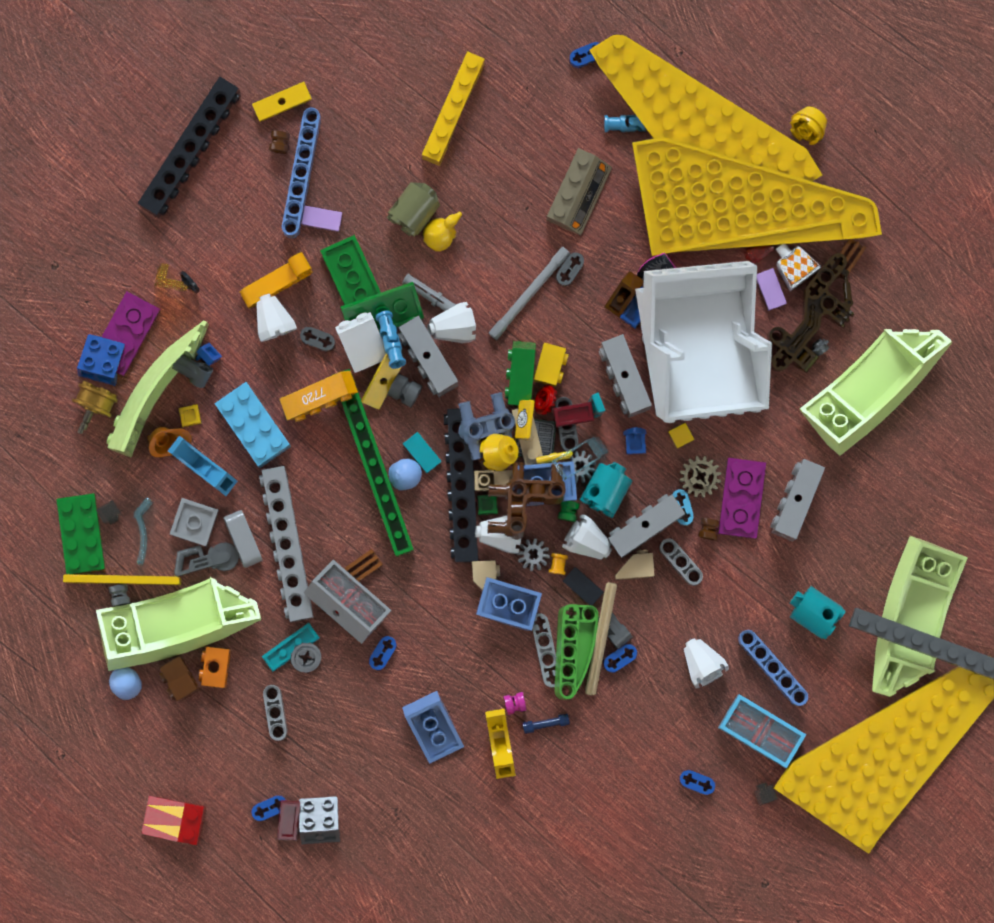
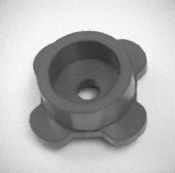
[810,339,829,356]

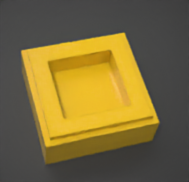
[179,405,202,428]
[668,423,695,449]

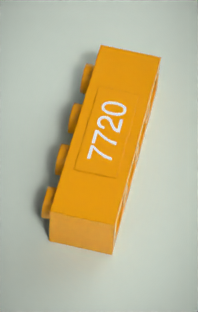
[280,371,358,422]

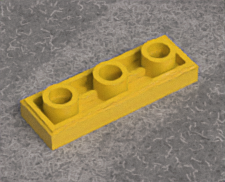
[252,82,312,122]
[361,354,401,410]

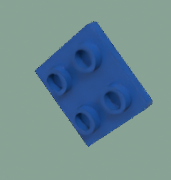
[77,334,125,386]

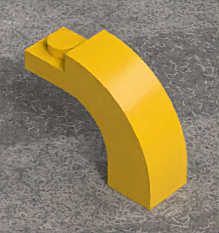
[485,709,516,779]

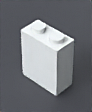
[335,312,386,373]

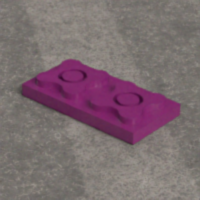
[102,291,160,376]
[718,458,766,539]

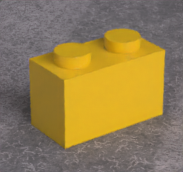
[534,343,569,387]

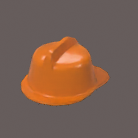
[147,427,192,457]

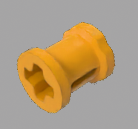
[548,553,568,575]

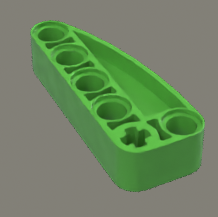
[554,604,598,700]

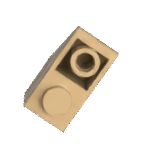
[474,470,513,491]
[472,561,500,590]

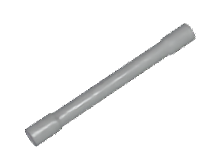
[488,247,570,340]

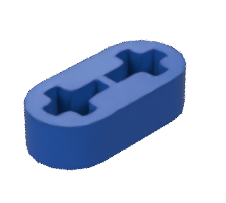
[569,42,599,68]
[369,636,397,670]
[604,644,637,672]
[679,770,715,795]
[251,795,286,821]

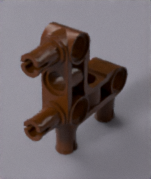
[487,462,566,540]

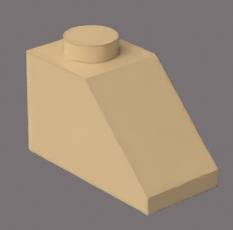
[615,550,654,580]

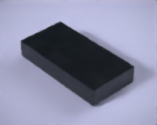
[562,567,604,606]

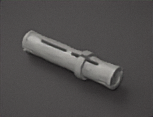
[402,273,456,311]

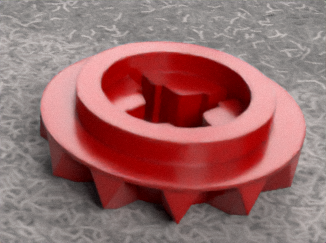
[534,385,557,415]

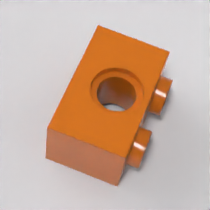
[199,647,231,688]

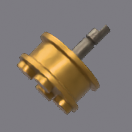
[72,381,118,434]

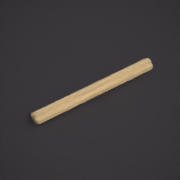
[585,582,617,695]

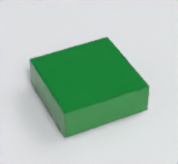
[477,495,498,515]

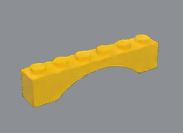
[422,51,485,166]

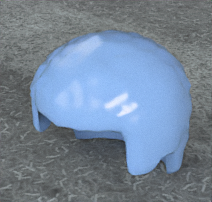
[388,459,422,490]
[109,667,142,700]

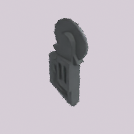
[174,542,239,577]

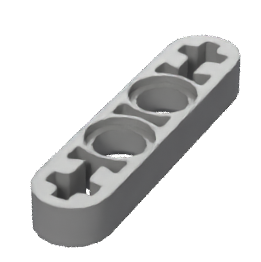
[532,613,556,687]

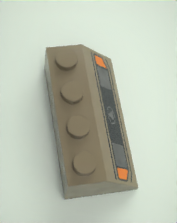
[546,148,612,236]

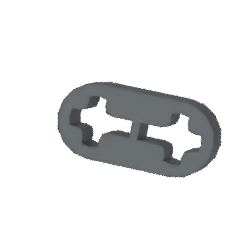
[556,253,584,286]
[300,327,335,352]

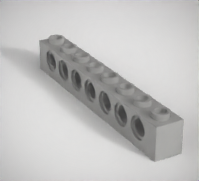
[259,466,314,622]

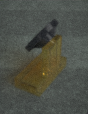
[154,263,200,294]

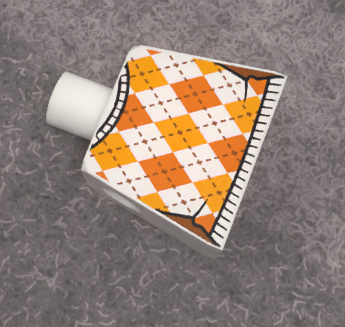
[776,244,821,291]

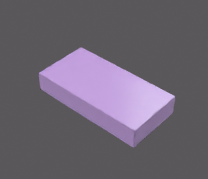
[301,206,343,232]
[756,268,787,311]

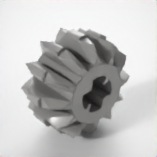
[564,451,596,483]
[517,538,550,571]

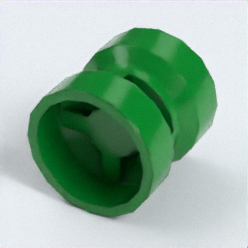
[557,501,580,523]

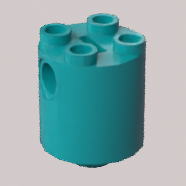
[580,462,633,519]
[789,586,846,640]

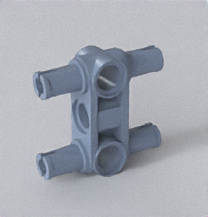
[458,392,515,460]

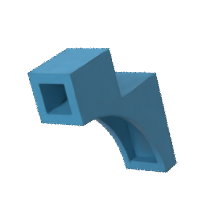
[168,436,238,496]

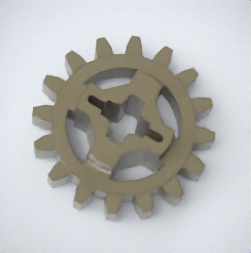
[679,456,721,498]

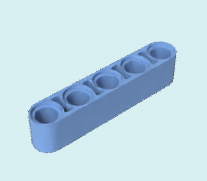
[738,630,808,706]

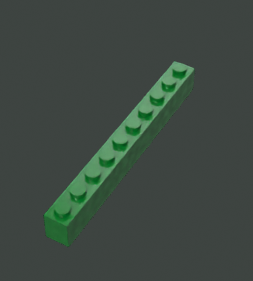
[333,369,414,558]

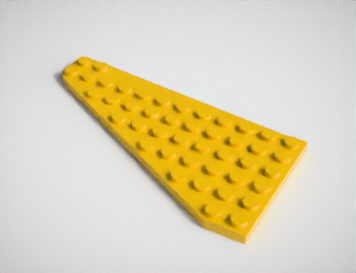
[774,667,994,854]

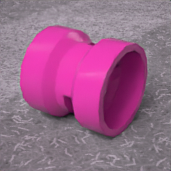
[504,692,527,715]

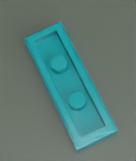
[262,623,320,672]

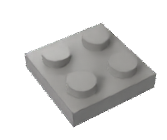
[170,498,219,547]

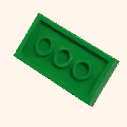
[320,235,381,305]
[341,282,424,333]
[56,493,106,575]

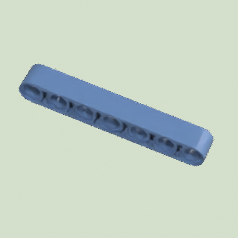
[282,108,321,238]

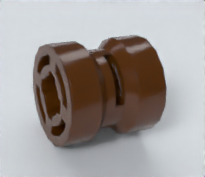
[269,131,290,154]
[698,518,720,540]

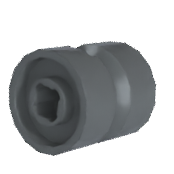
[387,374,423,408]

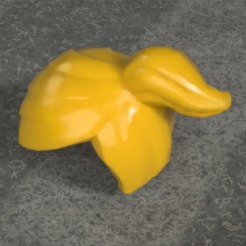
[423,212,462,251]

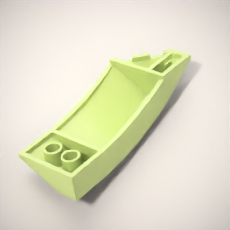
[106,320,209,458]
[800,329,952,455]
[872,536,968,697]
[96,577,261,671]

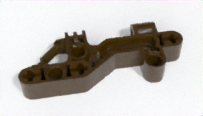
[767,253,855,373]

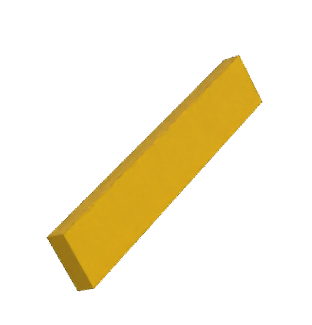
[63,574,181,585]

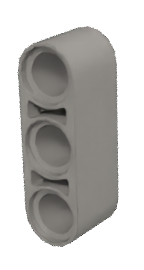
[223,510,263,568]
[659,538,703,586]
[263,685,288,741]

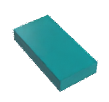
[588,392,605,418]
[403,432,442,473]

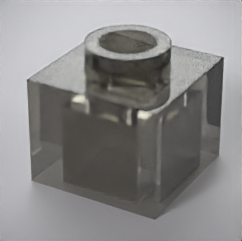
[96,500,123,525]
[753,782,778,806]

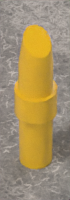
[536,451,573,464]

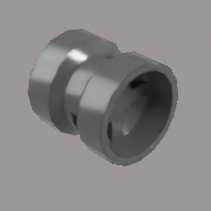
[108,584,131,607]

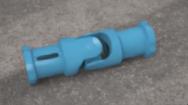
[604,115,647,132]
[376,311,406,369]

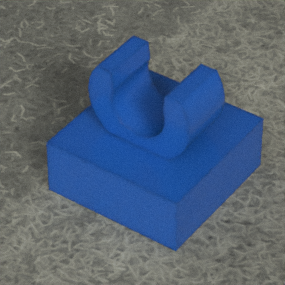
[196,343,222,366]

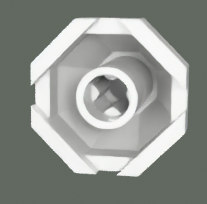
[257,294,297,342]
[427,302,476,343]
[562,514,612,559]
[475,515,521,554]
[684,638,729,688]

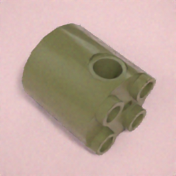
[386,182,440,237]

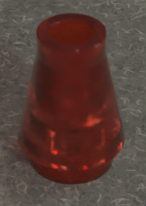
[744,245,774,264]

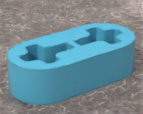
[672,489,694,526]

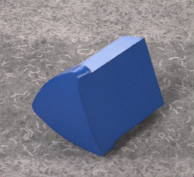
[623,427,647,455]

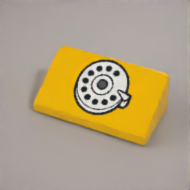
[515,400,535,440]

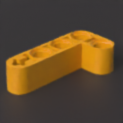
[239,252,313,309]

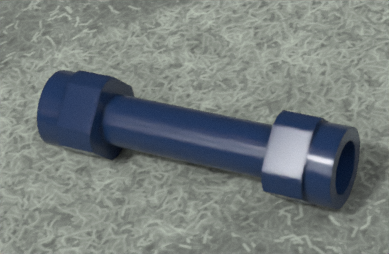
[522,713,570,734]

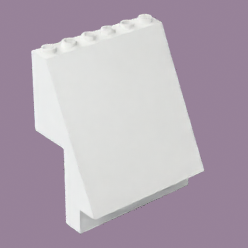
[635,261,772,423]

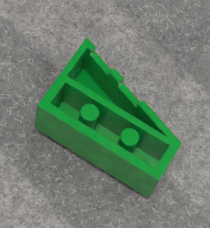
[505,341,536,405]

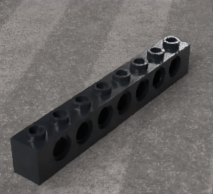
[138,76,241,218]
[444,408,478,563]

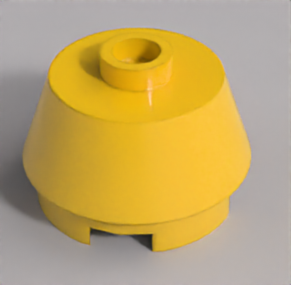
[789,107,827,145]
[480,433,518,471]

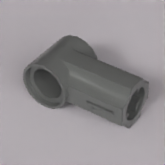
[172,355,213,388]
[598,613,633,649]

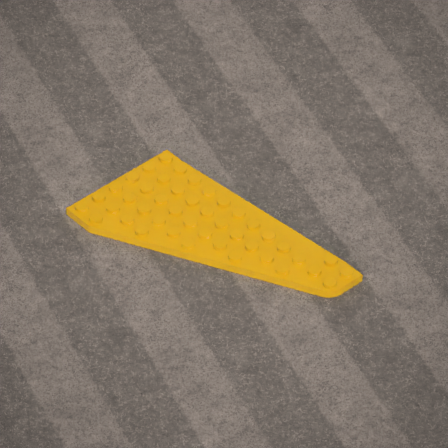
[589,35,822,181]
[632,137,882,256]

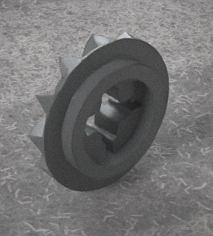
[291,642,321,673]

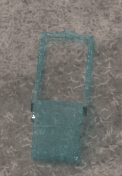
[552,437,609,480]
[134,497,154,566]

